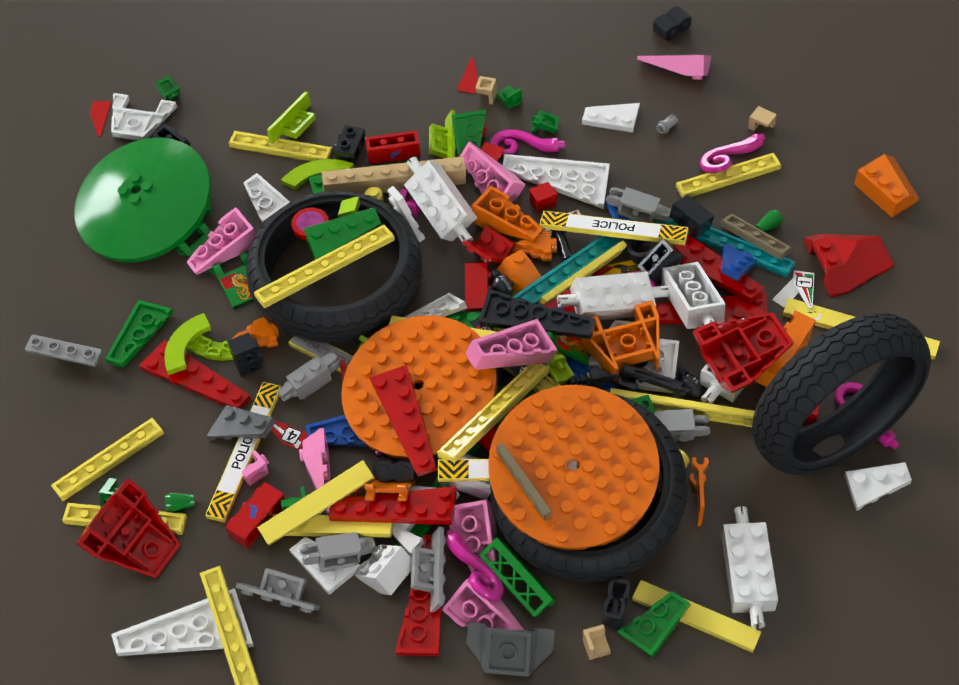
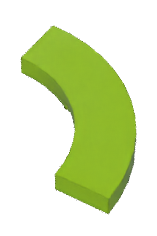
[281,159,354,190]
[165,313,211,375]
[187,334,233,361]

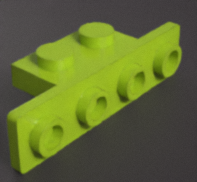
[267,91,316,144]
[429,110,457,158]

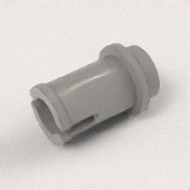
[656,114,678,134]

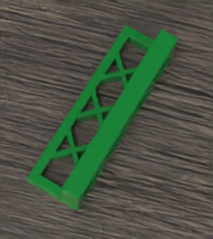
[479,538,558,618]

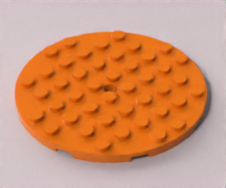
[342,315,498,460]
[488,385,660,550]

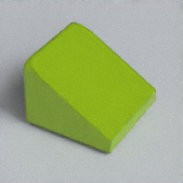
[338,197,360,217]

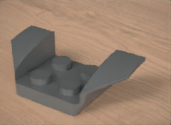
[466,622,555,677]

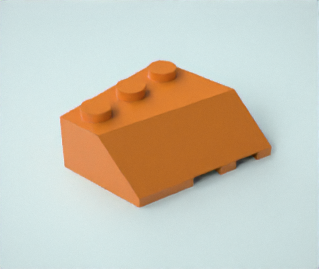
[854,154,919,217]

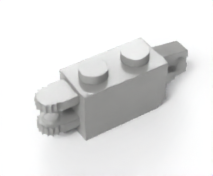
[606,187,671,223]
[278,352,339,402]
[654,409,711,442]
[299,532,376,571]

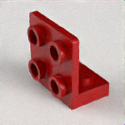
[462,226,517,264]

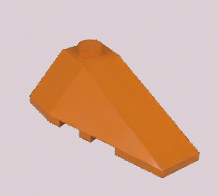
[471,186,543,241]
[492,249,542,297]

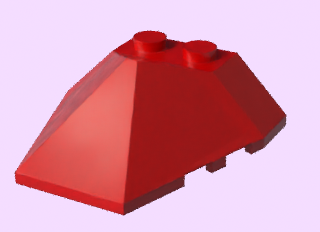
[803,234,894,297]
[693,313,794,393]
[76,478,181,578]

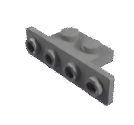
[25,335,102,367]
[411,527,446,612]
[235,568,320,613]

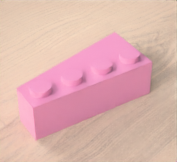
[465,319,557,370]

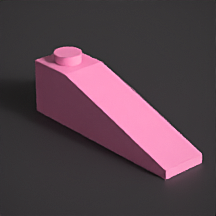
[637,55,711,79]
[187,207,257,275]
[299,428,331,515]
[449,499,498,573]
[442,578,524,630]

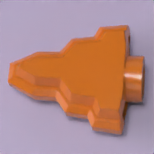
[513,230,557,262]
[232,317,279,348]

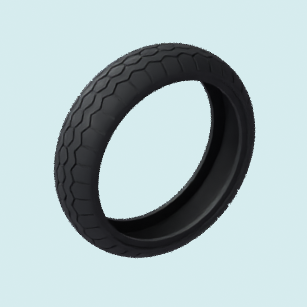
[246,191,422,343]
[752,313,931,475]
[490,394,687,582]

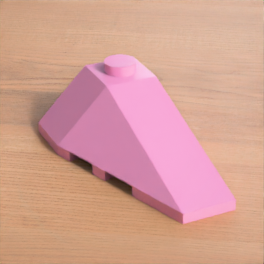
[460,142,526,202]

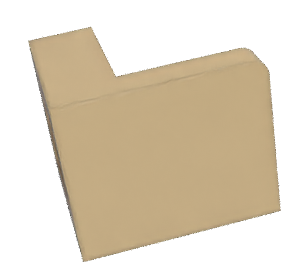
[475,76,497,104]
[748,106,777,131]
[583,624,610,660]

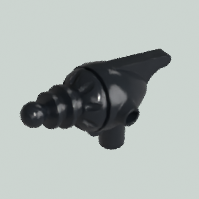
[491,269,514,295]
[570,365,620,389]
[676,365,709,403]

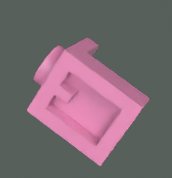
[242,451,269,486]

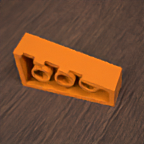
[755,310,816,387]

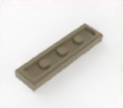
[720,214,792,260]
[496,442,552,521]

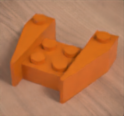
[581,301,660,383]

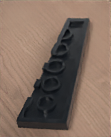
[479,290,596,339]

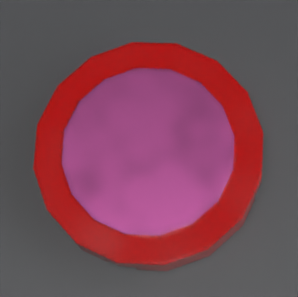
[292,207,329,240]

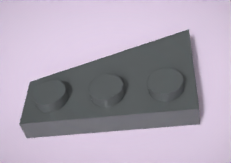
[206,405,275,441]

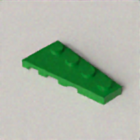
[304,207,381,260]
[105,300,173,368]

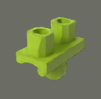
[544,350,574,385]

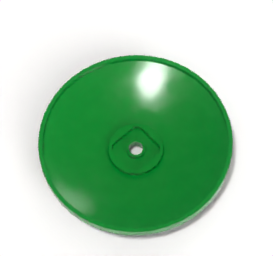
[74,138,212,263]

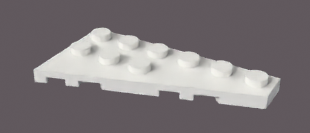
[502,154,610,209]
[111,588,254,656]

